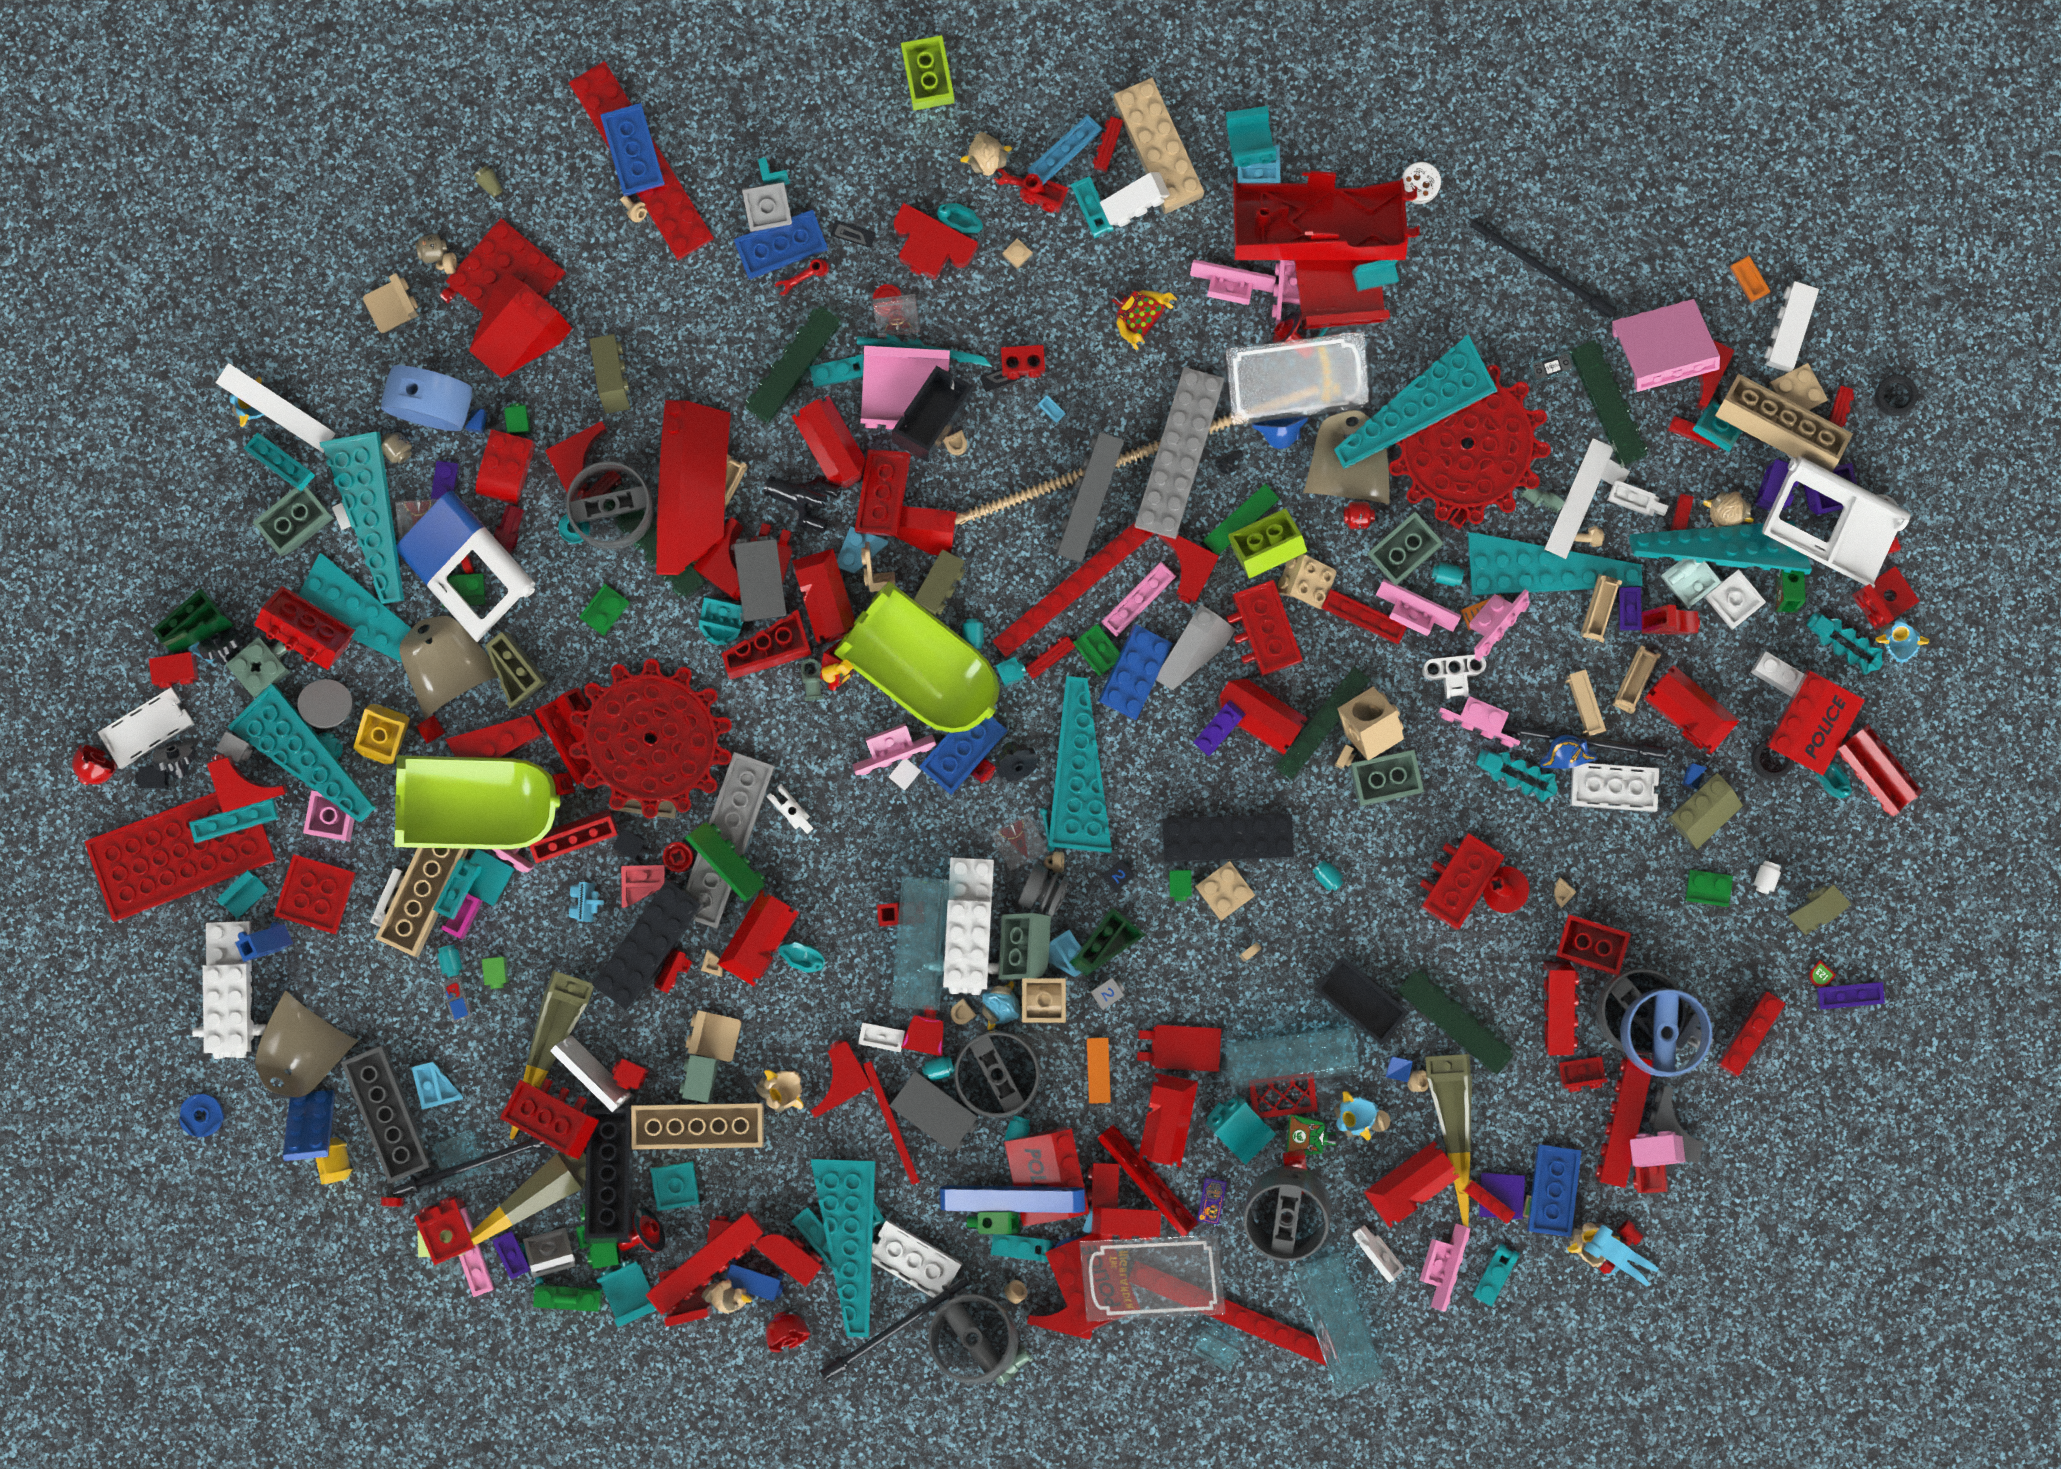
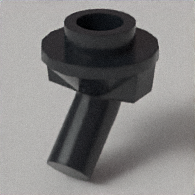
[1215,449,1243,474]

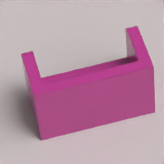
[441,894,483,939]

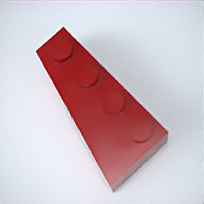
[722,609,812,680]
[445,715,545,758]
[1543,961,1579,1055]

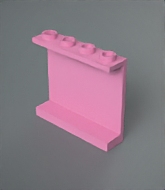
[1612,299,1720,392]
[860,346,950,429]

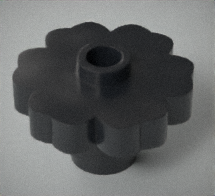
[197,627,242,666]
[152,740,196,778]
[994,742,1038,781]

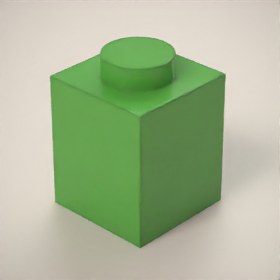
[482,957,509,989]

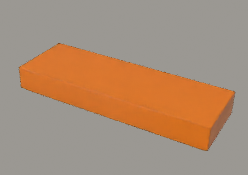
[1087,1038,1111,1104]

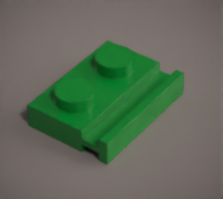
[441,574,486,608]
[579,584,630,636]
[1073,624,1120,677]
[1685,870,1733,907]

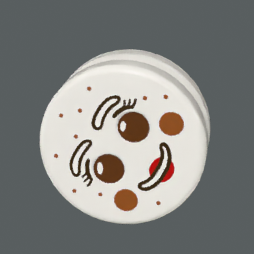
[1402,162,1441,204]

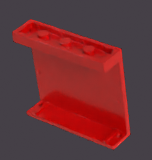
[1294,260,1390,329]

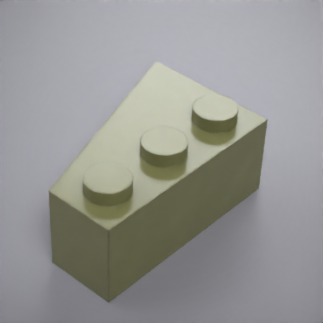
[589,334,631,414]
[914,550,966,618]
[486,632,548,709]
[1788,884,1851,936]

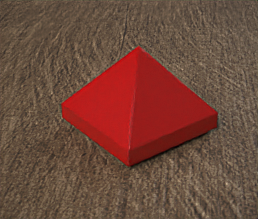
[416,715,445,744]
[971,758,995,783]
[552,772,575,795]

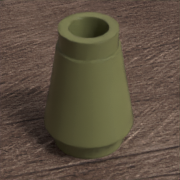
[474,165,504,198]

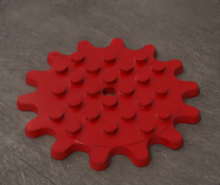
[1389,365,1551,524]
[569,658,732,818]

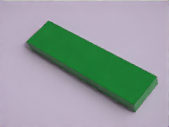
[1202,484,1280,555]

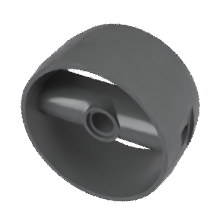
[566,462,654,550]
[1596,968,1686,1055]
[954,1031,1041,1118]
[1243,1166,1332,1261]
[928,1294,1019,1385]

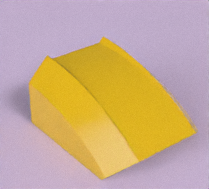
[353,704,410,764]
[316,1137,353,1184]

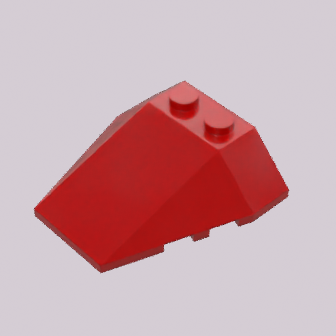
[469,273,573,379]

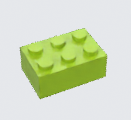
[901,35,955,111]
[1228,508,1307,579]

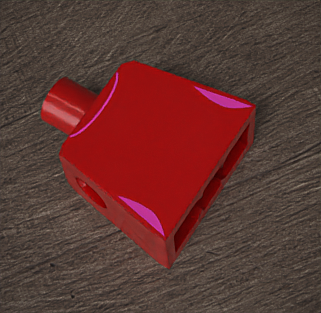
[901,1004,944,1056]

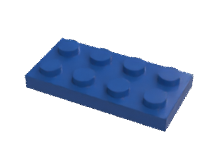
[600,103,665,196]
[734,210,828,280]
[1098,624,1173,720]
[919,717,1008,795]
[283,1090,335,1161]
[1527,1145,1581,1237]

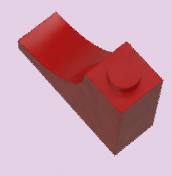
[1696,339,1735,410]
[545,421,608,499]
[693,517,744,601]
[1158,534,1219,605]
[1642,605,1700,635]
[207,753,288,813]
[810,1039,872,1118]
[1027,1306,1093,1340]

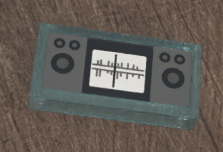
[1528,350,1576,384]

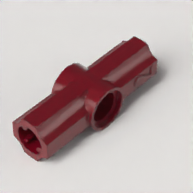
[493,505,525,554]

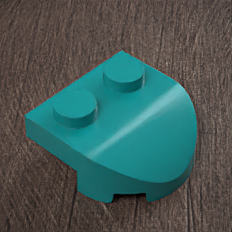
[699,595,744,645]

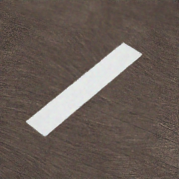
[216,363,336,452]
[1545,438,1614,559]

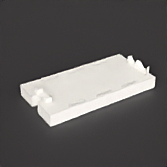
[98,687,195,769]
[1570,763,1659,812]
[551,1035,632,1112]
[872,1219,962,1298]

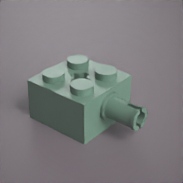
[226,637,291,698]

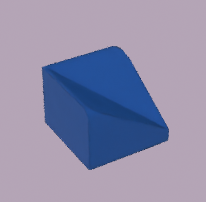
[465,409,487,434]
[1682,763,1707,789]
[1385,1056,1413,1082]

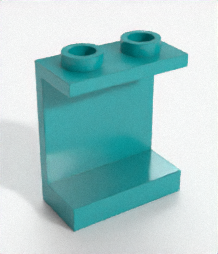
[1226,106,1276,167]
[1207,1094,1276,1165]
[597,1259,657,1328]

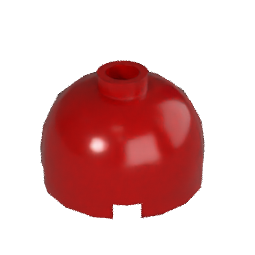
[72,745,117,785]
[765,1312,810,1352]

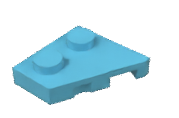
[1237,145,1280,183]
[837,526,889,574]
[1048,929,1081,977]
[411,1062,463,1110]

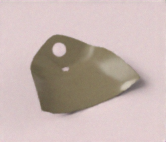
[1303,410,1389,504]
[400,616,498,720]
[255,991,359,1097]

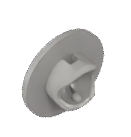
[298,679,352,728]

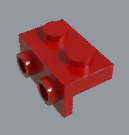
[1020,173,1069,213]
[1558,1056,1608,1092]
[1632,1161,1668,1193]

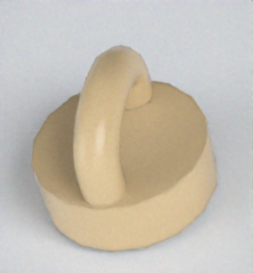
[436,253,458,274]
[1044,852,1065,873]
[1407,1070,1429,1092]
[1371,1110,1390,1132]
[1004,1280,1027,1304]

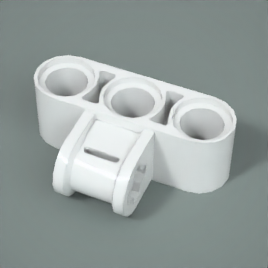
[1422,655,1486,699]

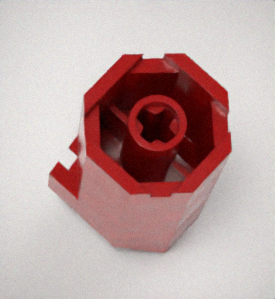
[792,396,866,488]
[792,548,855,644]
[1643,665,1739,755]
[1218,679,1308,756]
[717,890,799,987]
[1138,1073,1198,1167]
[1362,1141,1460,1228]

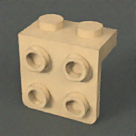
[363,273,419,333]
[861,542,896,592]
[1277,554,1336,609]
[685,1010,741,1062]

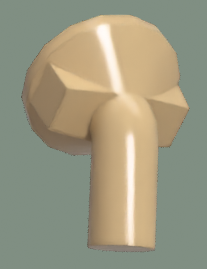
[620,196,647,222]
[1574,525,1605,547]

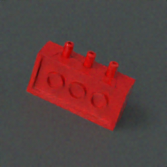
[1226,580,1303,677]
[254,586,355,670]
[1420,833,1505,930]
[500,1078,599,1160]

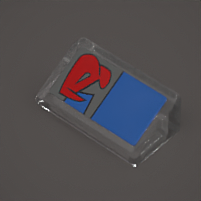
[441,976,474,1024]

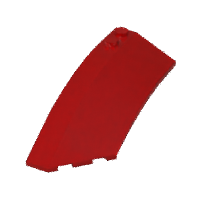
[656,400,731,575]

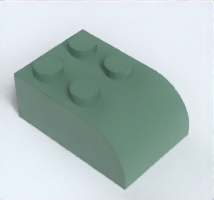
[253,486,334,556]
[1367,512,1444,586]
[1349,750,1424,807]
[998,913,1051,980]

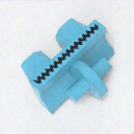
[569,882,604,922]

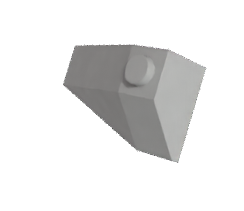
[1156,605,1236,691]

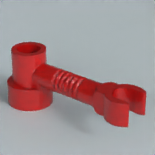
[993,169,1045,195]
[775,259,829,296]
[1599,1219,1644,1275]

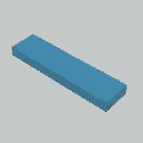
[1028,114,1103,185]

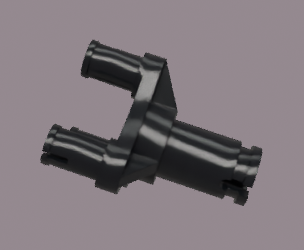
[764,476,842,533]

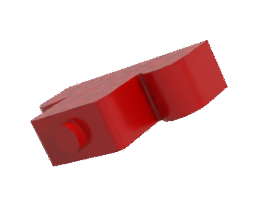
[894,203,978,280]

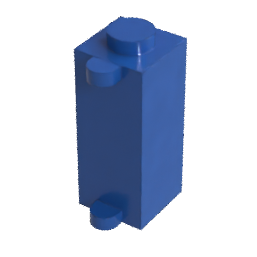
[235,922,293,962]
[726,1257,784,1301]

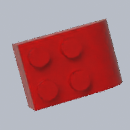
[476,429,536,506]
[1556,914,1631,976]
[754,1233,824,1287]

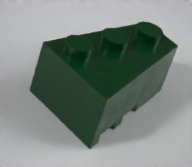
[152,588,234,654]
[1069,908,1146,976]

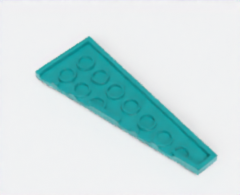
[1334,334,1497,469]
[320,432,404,604]
[1629,521,1812,575]
[1467,532,1643,596]
[298,553,429,663]
[1048,676,1112,853]
[228,683,376,822]
[811,1159,876,1337]

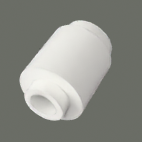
[1753,861,1781,894]

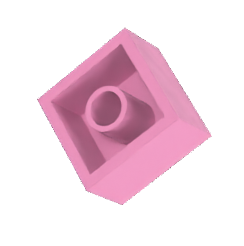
[303,790,355,842]
[1630,1131,1686,1167]

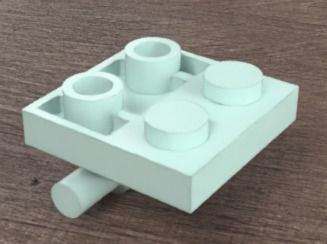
[1661,559,1722,609]

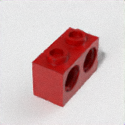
[1001,345,1045,379]

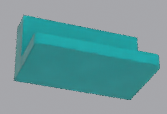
[758,157,790,185]
[1352,260,1399,292]
[216,870,269,918]

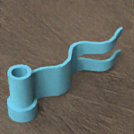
[1584,1224,1659,1286]

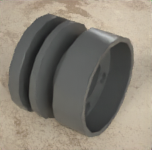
[1018,863,1069,918]

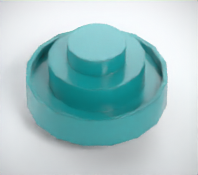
[558,514,591,544]

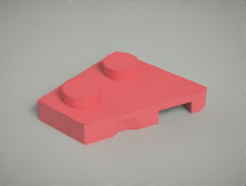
[621,865,665,908]

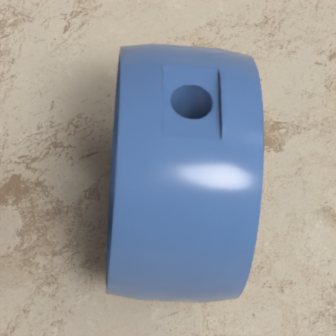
[381,365,472,431]
[1620,988,1712,1077]

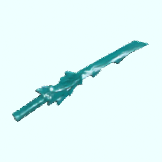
[857,333,992,367]

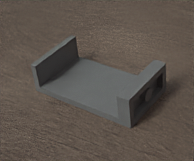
[731,536,787,622]
[890,1071,979,1152]

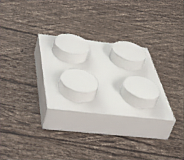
[1705,569,1766,630]

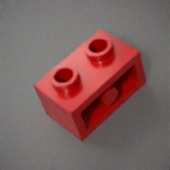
[612,1059,650,1090]

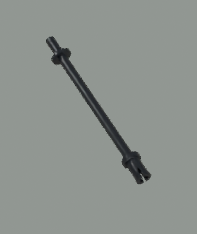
[1469,219,1618,319]
[1501,720,1667,760]
[392,1136,548,1196]
[820,1277,970,1382]

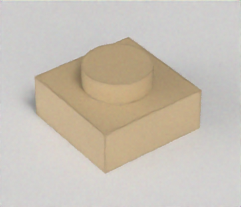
[1003,238,1033,269]
[1335,745,1355,769]

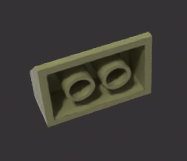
[1667,773,1743,850]

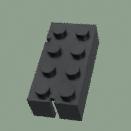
[892,365,973,462]
[1313,957,1409,1046]

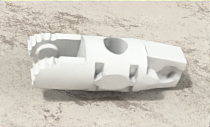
[767,784,813,834]

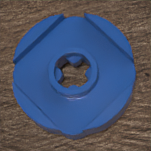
[179,1094,225,1137]

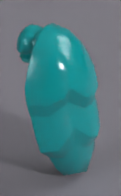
[937,203,983,235]
[1815,761,1852,799]
[779,941,825,973]

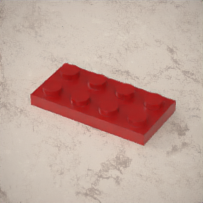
[855,449,911,537]

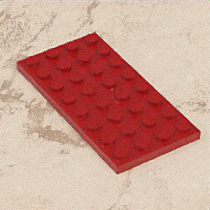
[84,792,277,922]

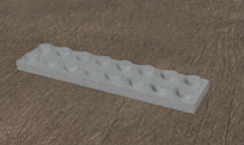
[1135,367,1225,539]
[686,752,775,929]

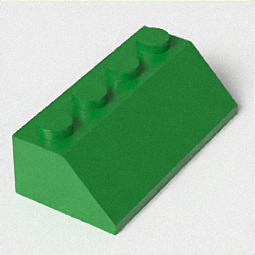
[685,822,766,903]

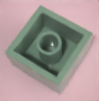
[679,1055,719,1103]

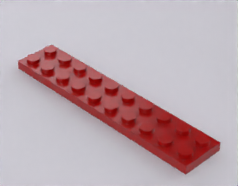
[569,61,714,261]

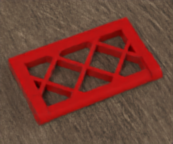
[1248,1073,1318,1118]

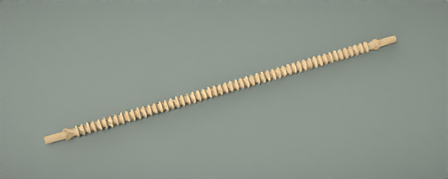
[955,384,1319,525]

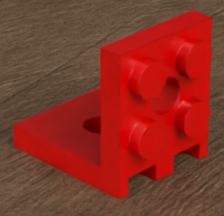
[1852,566,1920,630]
[414,1196,476,1266]
[658,1268,713,1327]

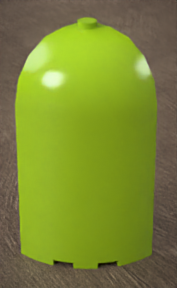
[834,581,1000,733]
[395,755,560,849]

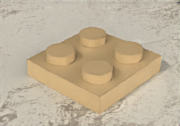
[1769,363,1828,410]
[1195,861,1255,921]

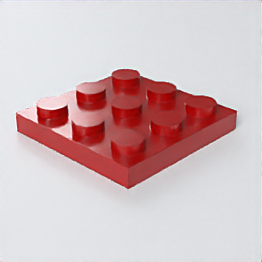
[274,854,356,935]

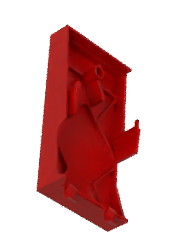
[1232,171,1420,260]

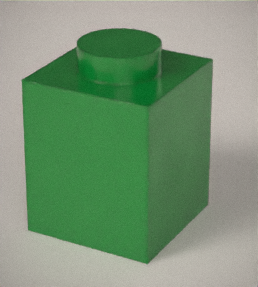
[504,403,531,436]
[1169,870,1192,902]

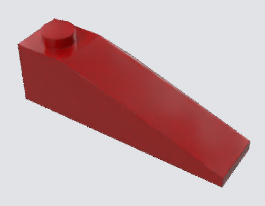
[894,506,957,556]

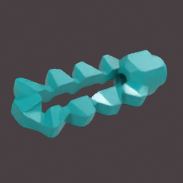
[1806,612,1883,675]
[1475,749,1558,803]

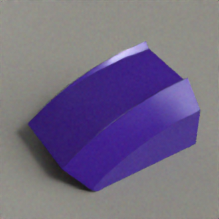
[1803,463,1857,515]

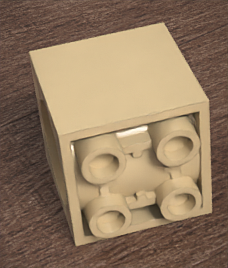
[1338,686,1404,761]
[1022,978,1066,1023]

